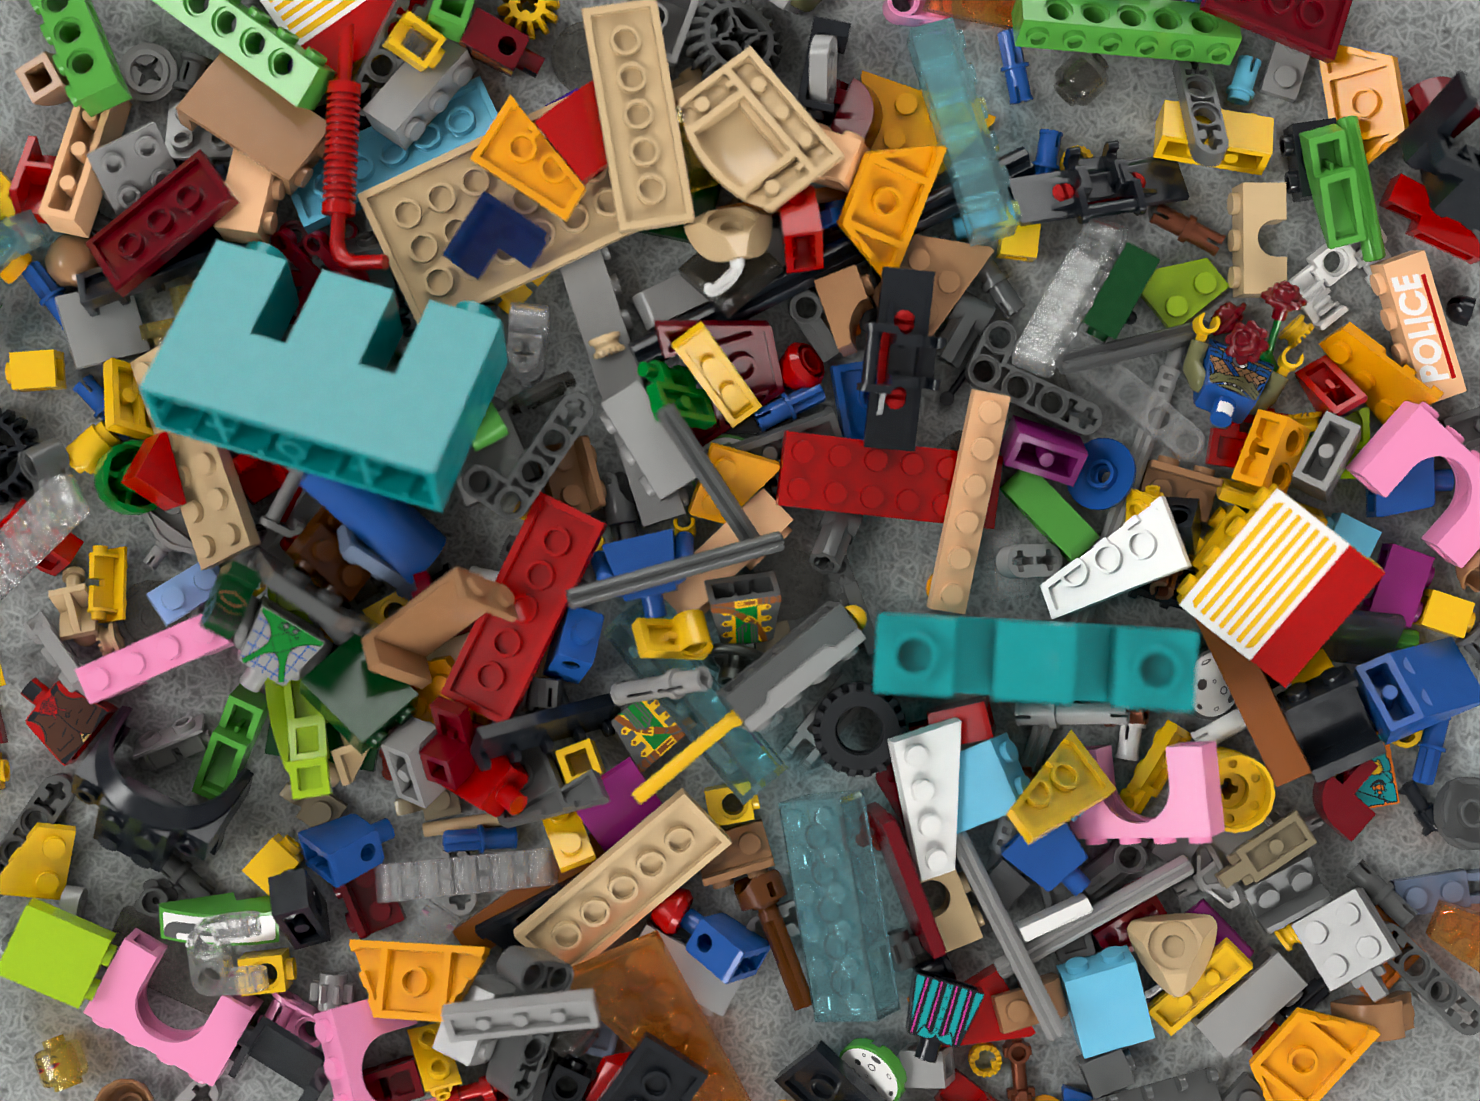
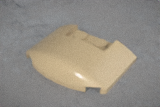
[679,46,844,213]

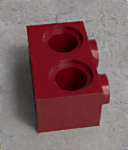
[362,1054,427,1101]

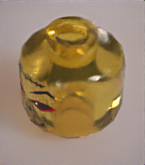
[33,1034,89,1093]

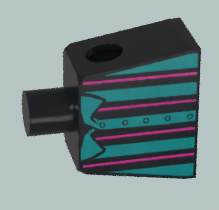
[906,967,985,1063]

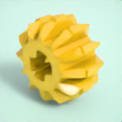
[497,0,560,40]

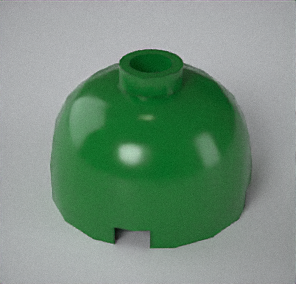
[94,440,158,515]

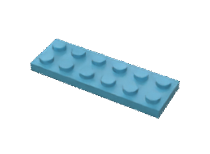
[291,76,498,234]

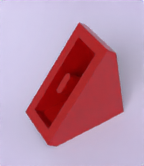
[1295,354,1368,420]
[121,431,187,511]

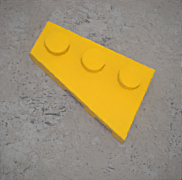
[1006,729,1116,845]

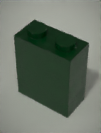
[1083,242,1161,343]
[300,633,418,755]

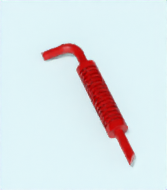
[322,24,389,271]

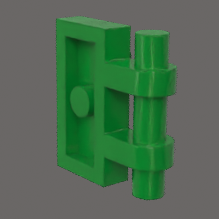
[637,360,717,430]

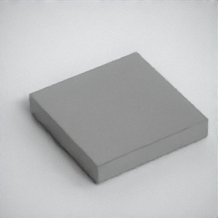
[54,291,150,370]

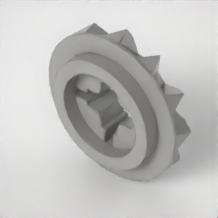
[119,43,179,103]

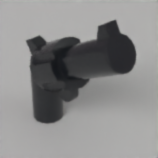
[1398,780,1438,836]

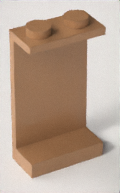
[176,52,328,196]
[361,566,518,689]

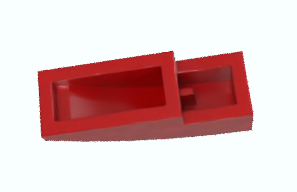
[1379,173,1480,264]

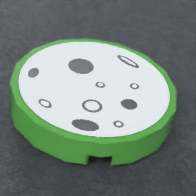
[839,1038,907,1101]

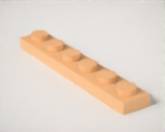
[927,389,1011,615]

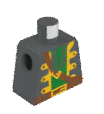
[704,571,781,649]
[608,680,696,773]

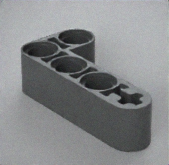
[965,320,1103,436]
[461,393,593,520]
[486,946,574,1101]

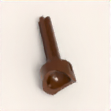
[734,869,814,1011]

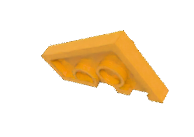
[470,95,587,222]
[1319,322,1445,425]

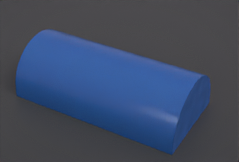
[299,472,447,584]

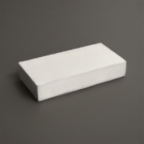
[1015,892,1093,942]

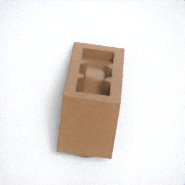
[814,264,876,357]

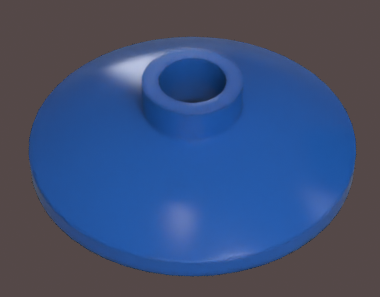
[1067,438,1136,510]

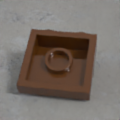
[285,506,371,602]

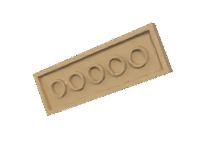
[581,0,695,234]
[130,344,261,570]
[513,787,732,975]

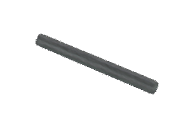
[566,531,785,609]

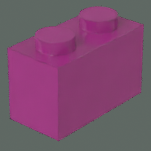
[1000,415,1088,487]
[1359,543,1435,628]

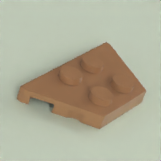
[871,234,995,336]

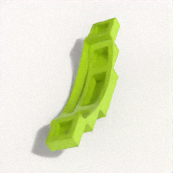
[265,587,333,800]

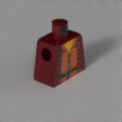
[459,7,545,78]

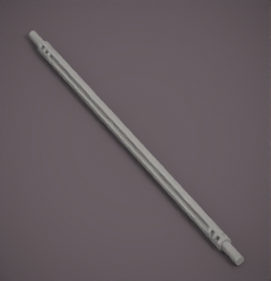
[985,346,1186,871]

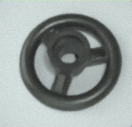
[701,643,763,686]

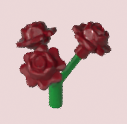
[1211,281,1307,372]

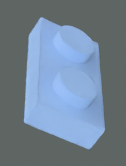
[146,562,220,627]

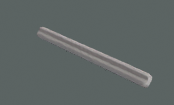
[956,831,1066,1041]
[994,855,1194,979]

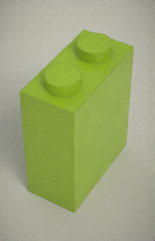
[0,897,118,1009]

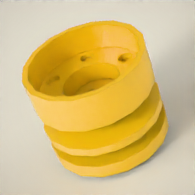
[1216,746,1275,833]

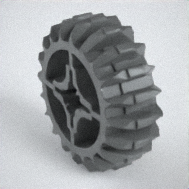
[684,0,783,82]

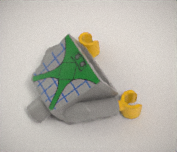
[233,581,334,693]

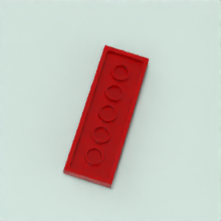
[776,431,1003,529]
[440,491,608,723]

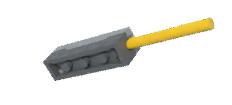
[631,601,867,805]

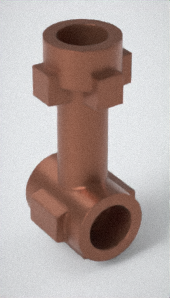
[1002,1038,1036,1101]

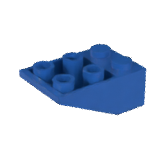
[1353,636,1480,745]

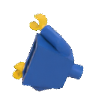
[591,517,696,618]

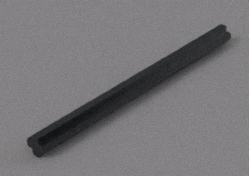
[628,146,1036,366]

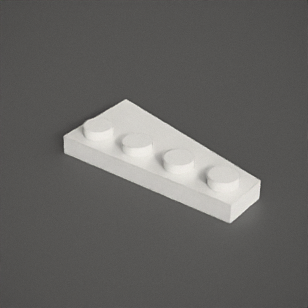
[1040,496,1191,620]
[887,717,961,882]

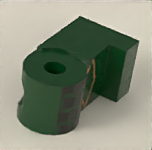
[200,560,262,640]

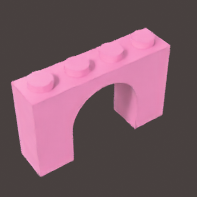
[1346,401,1480,568]
[74,613,234,704]
[1069,741,1225,845]
[83,928,264,1087]
[314,999,437,1101]

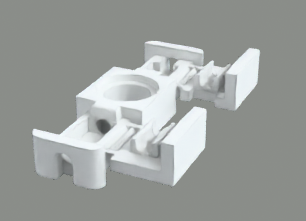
[1288,227,1391,331]

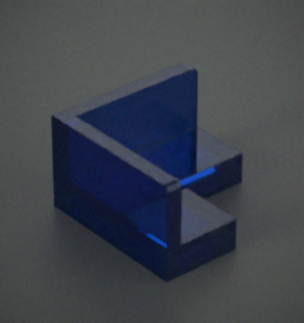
[442,191,552,280]

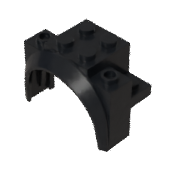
[1398,71,1480,231]
[71,705,254,872]

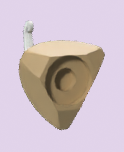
[684,206,772,296]
[1127,913,1217,999]

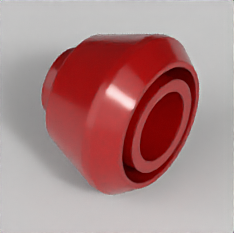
[779,342,825,390]
[650,888,694,935]

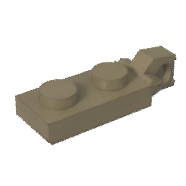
[1214,810,1317,889]

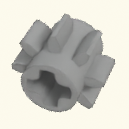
[309,970,356,1012]

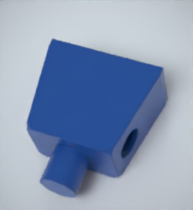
[1365,457,1454,518]
[542,605,604,685]
[298,814,395,888]
[1000,822,1091,896]
[680,908,771,984]

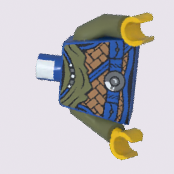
[1183,312,1304,427]

